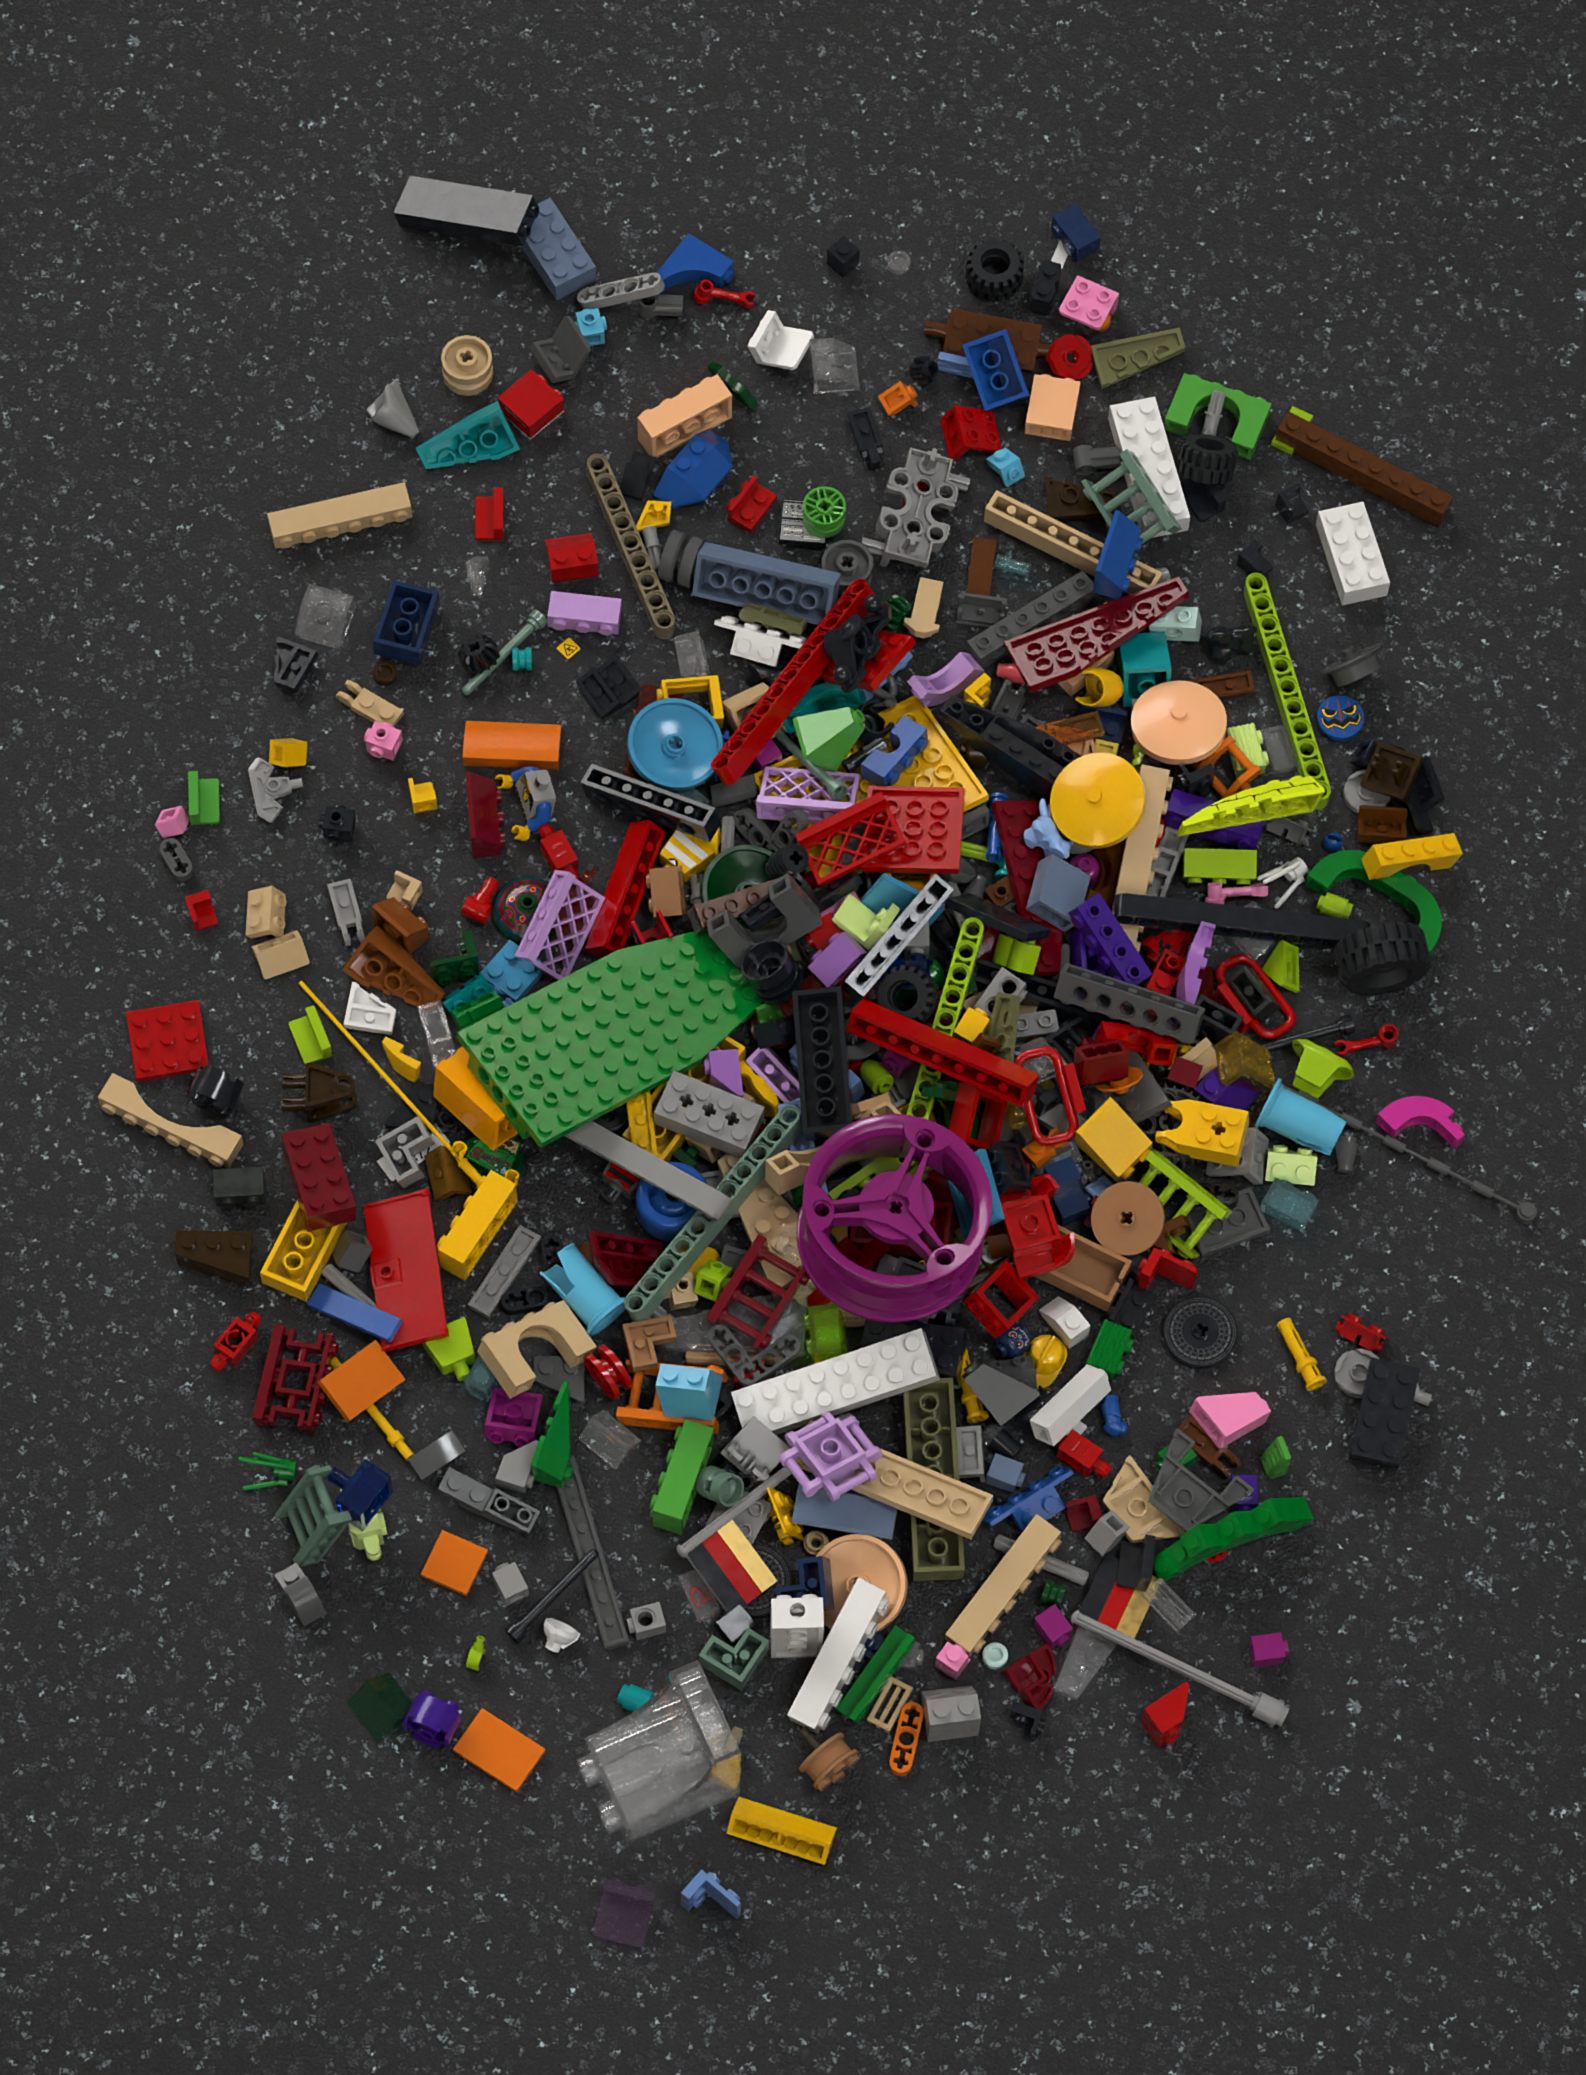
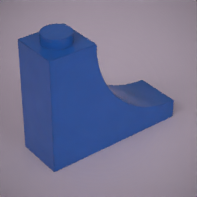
[656,234,735,294]

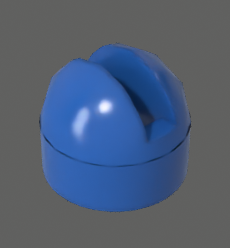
[1323,832,1343,853]

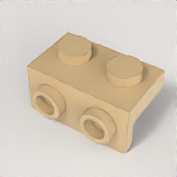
[246,886,287,939]

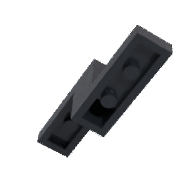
[739,871,863,932]

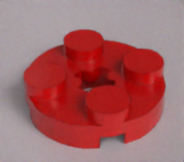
[1046,334,1093,380]

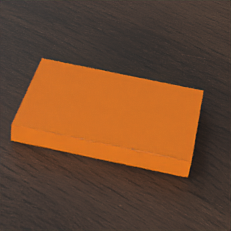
[317,1340,406,1423]
[453,1708,546,1793]

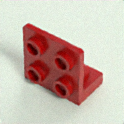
[940,405,1002,460]

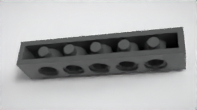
[966,571,1096,669]
[1054,963,1205,1043]

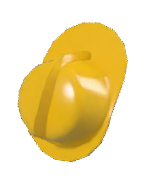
[1023,1335,1067,1389]

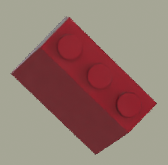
[465,772,506,858]

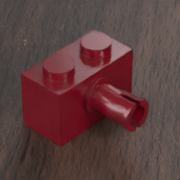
[1073,1038,1130,1085]

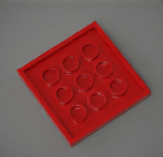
[862,786,965,874]

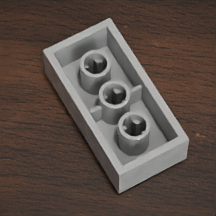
[654,1070,765,1158]

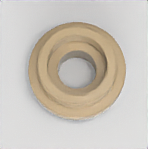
[803,1531,829,1556]

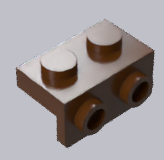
[1357,805,1407,843]

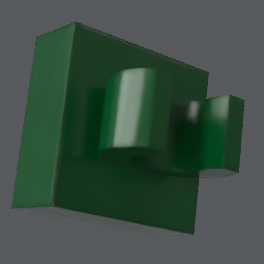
[672,1145,700,1170]

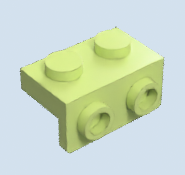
[1265,1145,1317,1186]

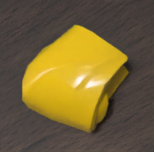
[1075,666,1124,708]

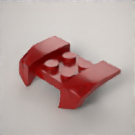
[999,1174,1075,1280]

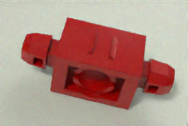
[539,823,579,885]
[210,1311,262,1372]
[1054,1429,1112,1478]

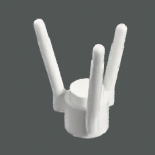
[1257,857,1308,909]

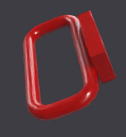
[1212,954,1296,1039]
[1014,1046,1086,1146]

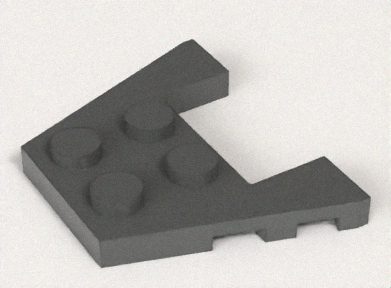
[1148,1428,1254,1532]

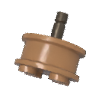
[798,1726,860,1791]

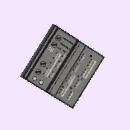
[779,499,826,548]

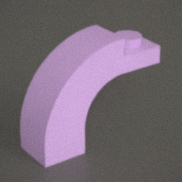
[907,652,984,707]

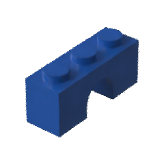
[861,715,929,786]

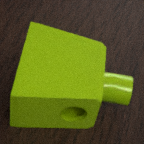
[422,1317,475,1381]

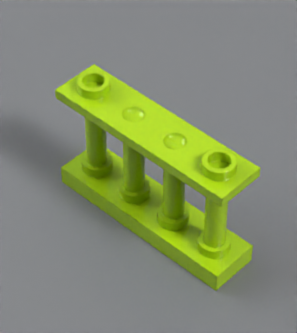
[1138,1150,1233,1259]

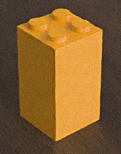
[433,1046,518,1151]

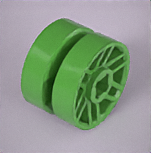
[802,486,846,538]

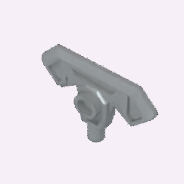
[248,757,303,823]

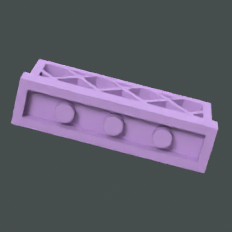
[756,766,860,823]
[514,870,605,981]

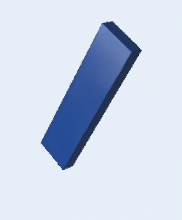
[307,1283,403,1343]

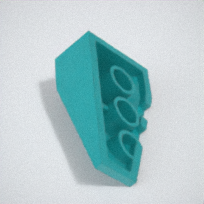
[416,401,520,469]

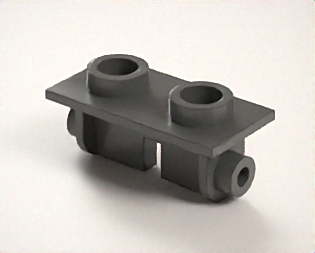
[1263,817,1313,846]

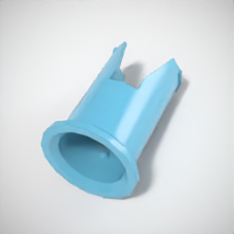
[1254,1078,1346,1156]
[540,1243,626,1337]

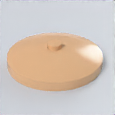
[1131,680,1227,765]
[815,1534,908,1633]

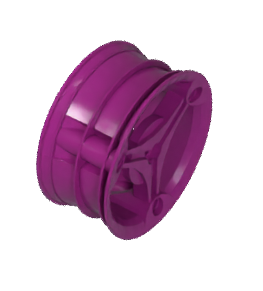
[796,1114,992,1323]

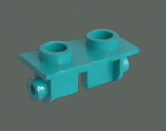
[442,973,493,1012]

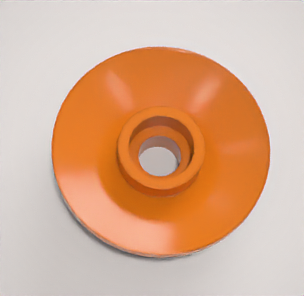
[1095,1067,1143,1094]

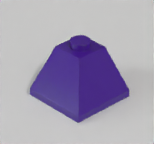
[1193,1064,1261,1111]

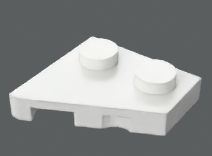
[343,982,396,1035]

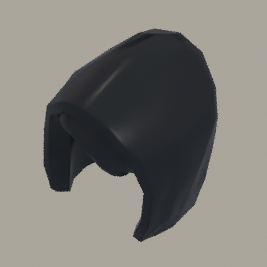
[854,698,895,746]

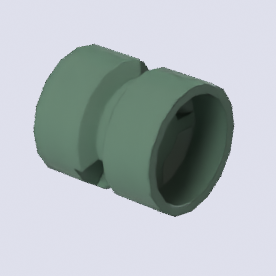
[696,1465,744,1507]

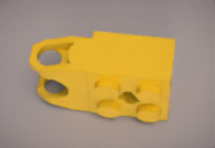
[1155,1099,1249,1167]

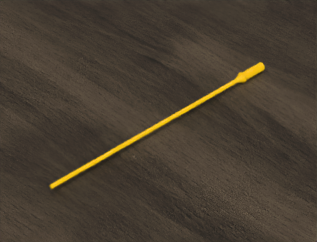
[298,981,482,1185]

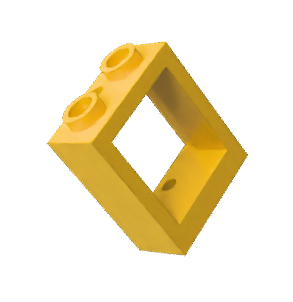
[656,675,724,728]

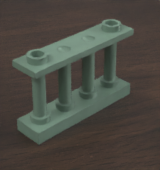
[1081,449,1182,560]
[275,1465,352,1567]

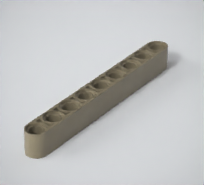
[587,454,675,639]

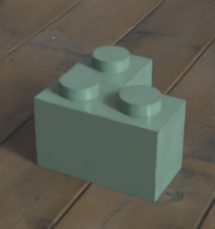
[699,1628,769,1691]

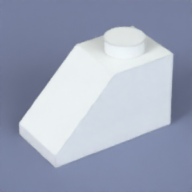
[1039,1296,1090,1349]

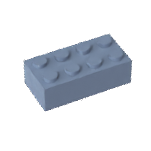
[521,198,596,301]

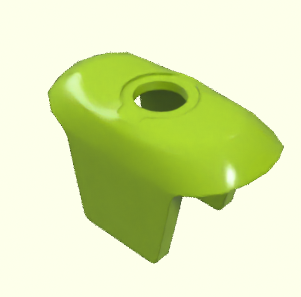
[1292,1039,1354,1099]

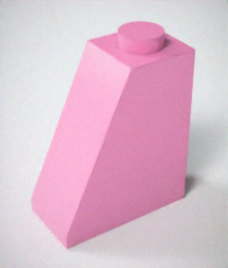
[1189,1392,1271,1449]

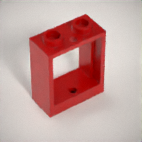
[949,1082,1007,1152]
[962,1260,1039,1338]

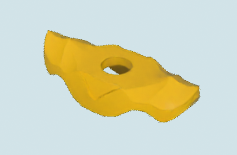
[739,1059,780,1119]

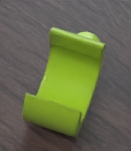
[466,1636,485,1671]

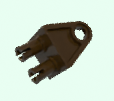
[282,1063,358,1123]

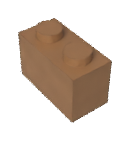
[646,866,687,917]

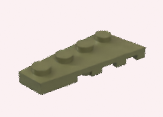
[1091,328,1185,390]
[986,992,1020,1063]

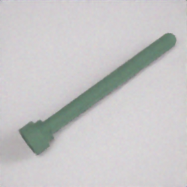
[462,609,548,695]
[775,731,848,801]

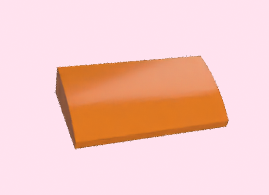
[462,721,561,770]

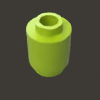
[1316,892,1354,919]
[860,1059,894,1095]

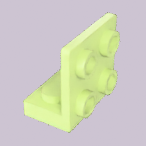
[832,894,900,950]

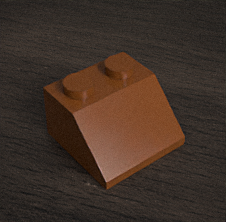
[372,897,429,955]

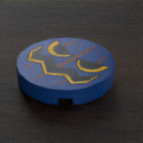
[1317,696,1364,741]

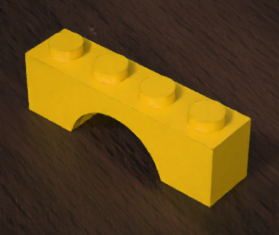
[1361,833,1463,880]

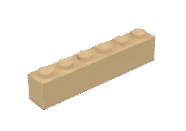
[267,482,412,549]
[945,1514,1062,1657]

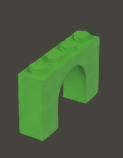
[1164,373,1272,460]

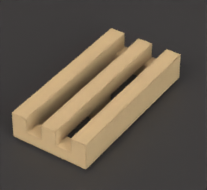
[867,1677,913,1733]

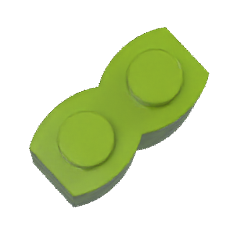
[992,933,1041,975]

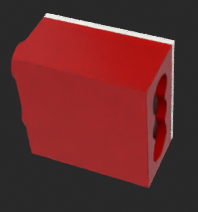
[498,369,564,440]

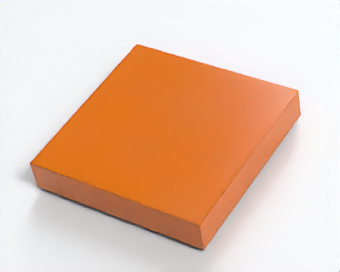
[421,1530,488,1597]

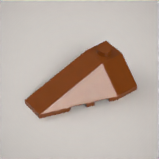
[342,926,446,1012]

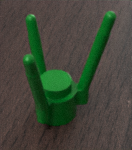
[238,1452,296,1491]

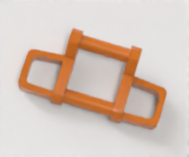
[1191,735,1262,799]

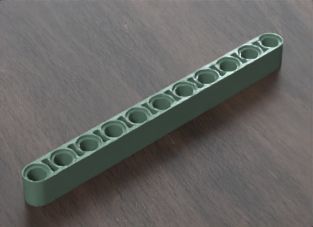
[624,1105,803,1322]

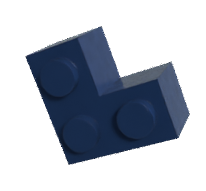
[1043,1156,1091,1227]
[775,1556,835,1611]

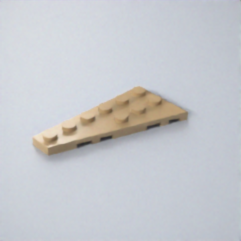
[717,1153,803,1297]

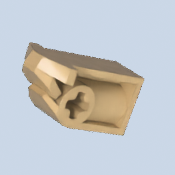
[904,577,943,638]

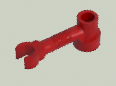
[693,280,756,309]
[1334,1024,1399,1058]

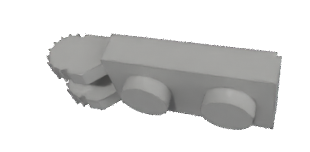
[327,879,365,947]

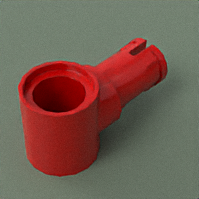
[461,877,499,924]

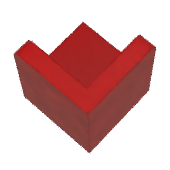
[185,890,218,932]

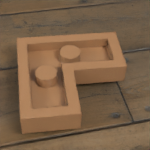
[622,1315,677,1372]

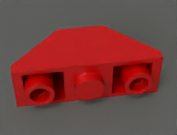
[1142,948,1186,1016]

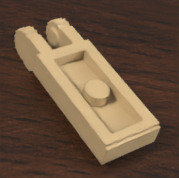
[336,680,404,727]

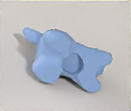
[1024,798,1074,859]

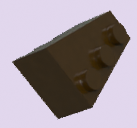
[175,1230,253,1288]

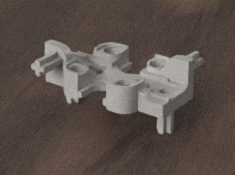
[861,447,970,568]

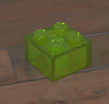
[804,1303,848,1362]

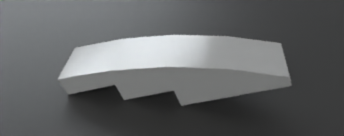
[1146,826,1189,898]

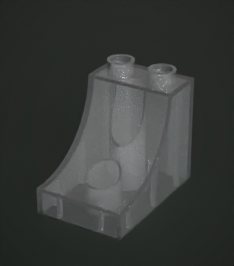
[576,1660,741,1844]

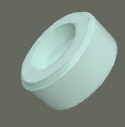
[982,1642,1008,1670]

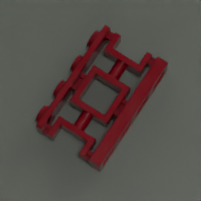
[252,1324,339,1434]

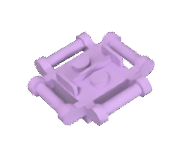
[779,1411,883,1502]

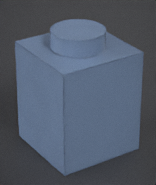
[986,1453,1026,1494]

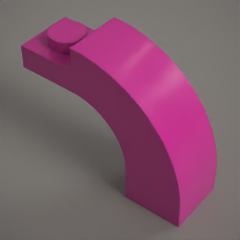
[1375,1096,1465,1149]

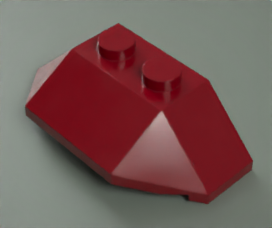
[589,1231,664,1288]

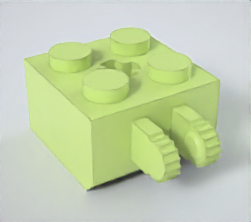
[340,1481,387,1561]

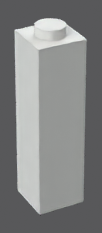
[1030,1364,1111,1446]

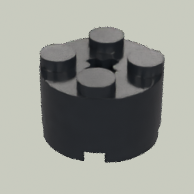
[187,1065,244,1117]

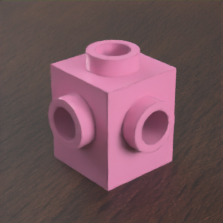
[364,721,403,761]

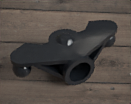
[824,595,891,693]

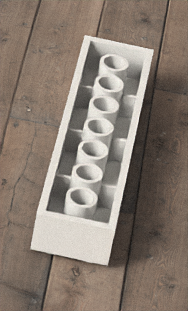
[731,1328,940,1435]

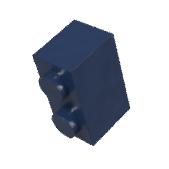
[1051,203,1101,262]

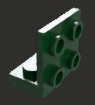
[429,930,480,986]

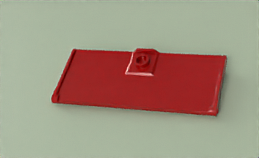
[363,1189,449,1352]

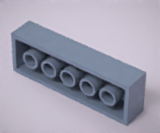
[692,542,841,625]

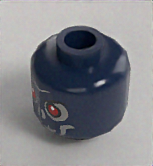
[994,1323,1032,1359]

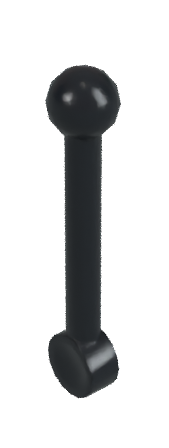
[959,1478,1004,1506]

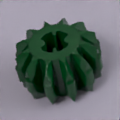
[881,594,913,633]

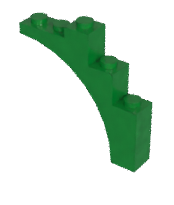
[1153,1497,1314,1582]

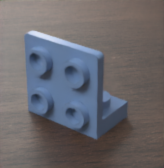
[681,1869,741,1919]

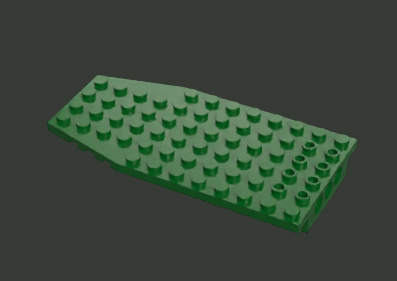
[456,931,764,1148]

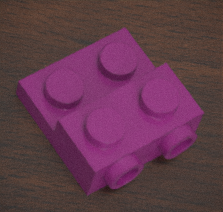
[484,1387,543,1447]

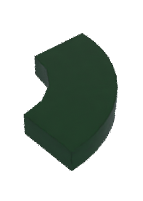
[707,362,759,410]

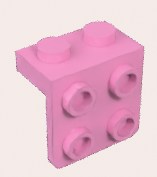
[1059,275,1119,330]

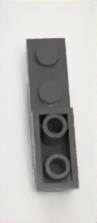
[436,1467,540,1534]

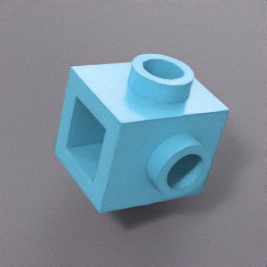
[575,308,607,346]

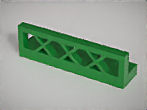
[836,1625,917,1725]

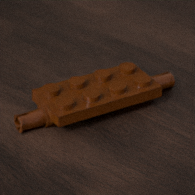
[923,308,1051,371]

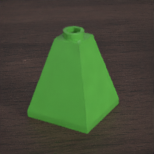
[792,707,865,772]

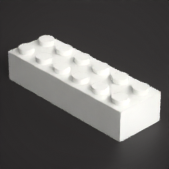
[1108,397,1190,538]
[787,1577,890,1734]

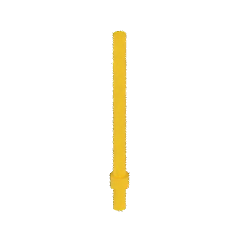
[322,1345,414,1461]

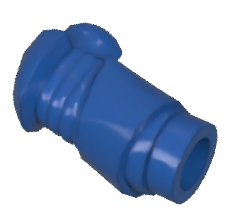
[1101,1395,1127,1437]

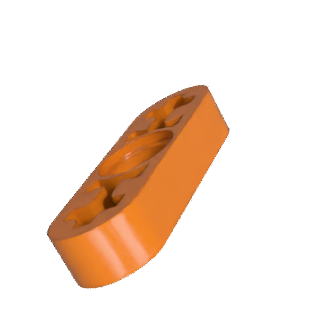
[889,1702,924,1776]

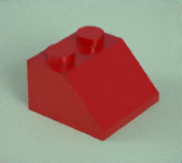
[545,533,599,583]
[1141,1681,1189,1748]

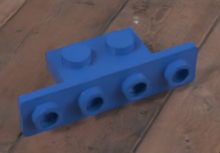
[982,1466,1074,1533]

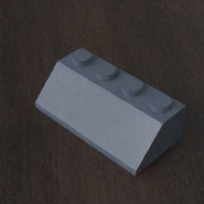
[792,1475,898,1540]

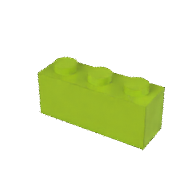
[1182,848,1257,885]

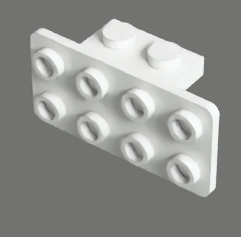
[714,615,807,667]

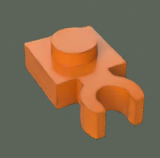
[1022,1127,1068,1169]

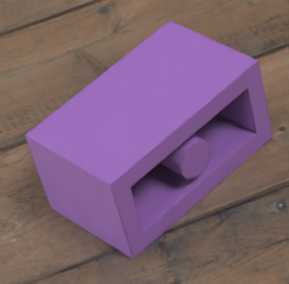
[808,932,867,988]

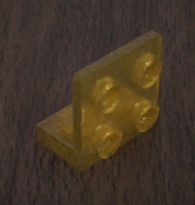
[1214,1030,1275,1089]

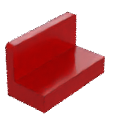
[475,488,504,540]

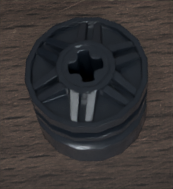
[741,939,804,1005]

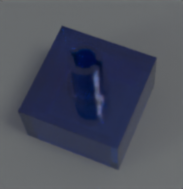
[327,1459,393,1531]

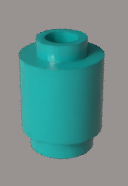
[617,1684,657,1717]

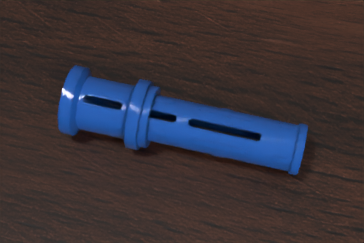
[986,792,1010,862]

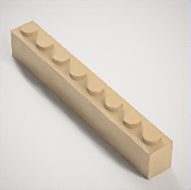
[984,490,1163,594]
[1112,764,1173,953]

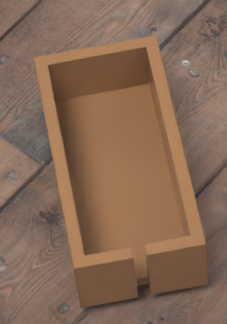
[1034,1225,1132,1312]

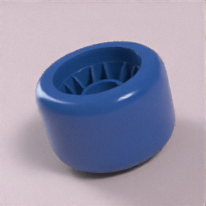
[636,1162,707,1242]

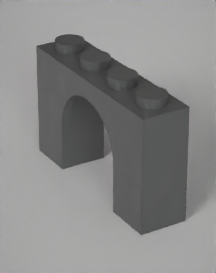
[706,873,822,970]

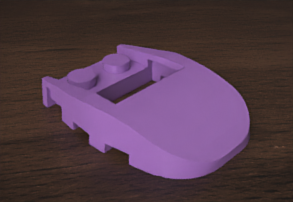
[1171,921,1216,1023]

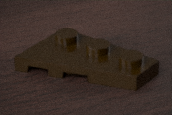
[1044,476,1119,521]

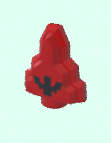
[1141,930,1195,969]

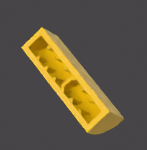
[726,1797,837,1865]

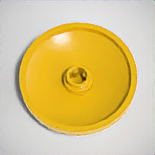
[1050,753,1146,848]

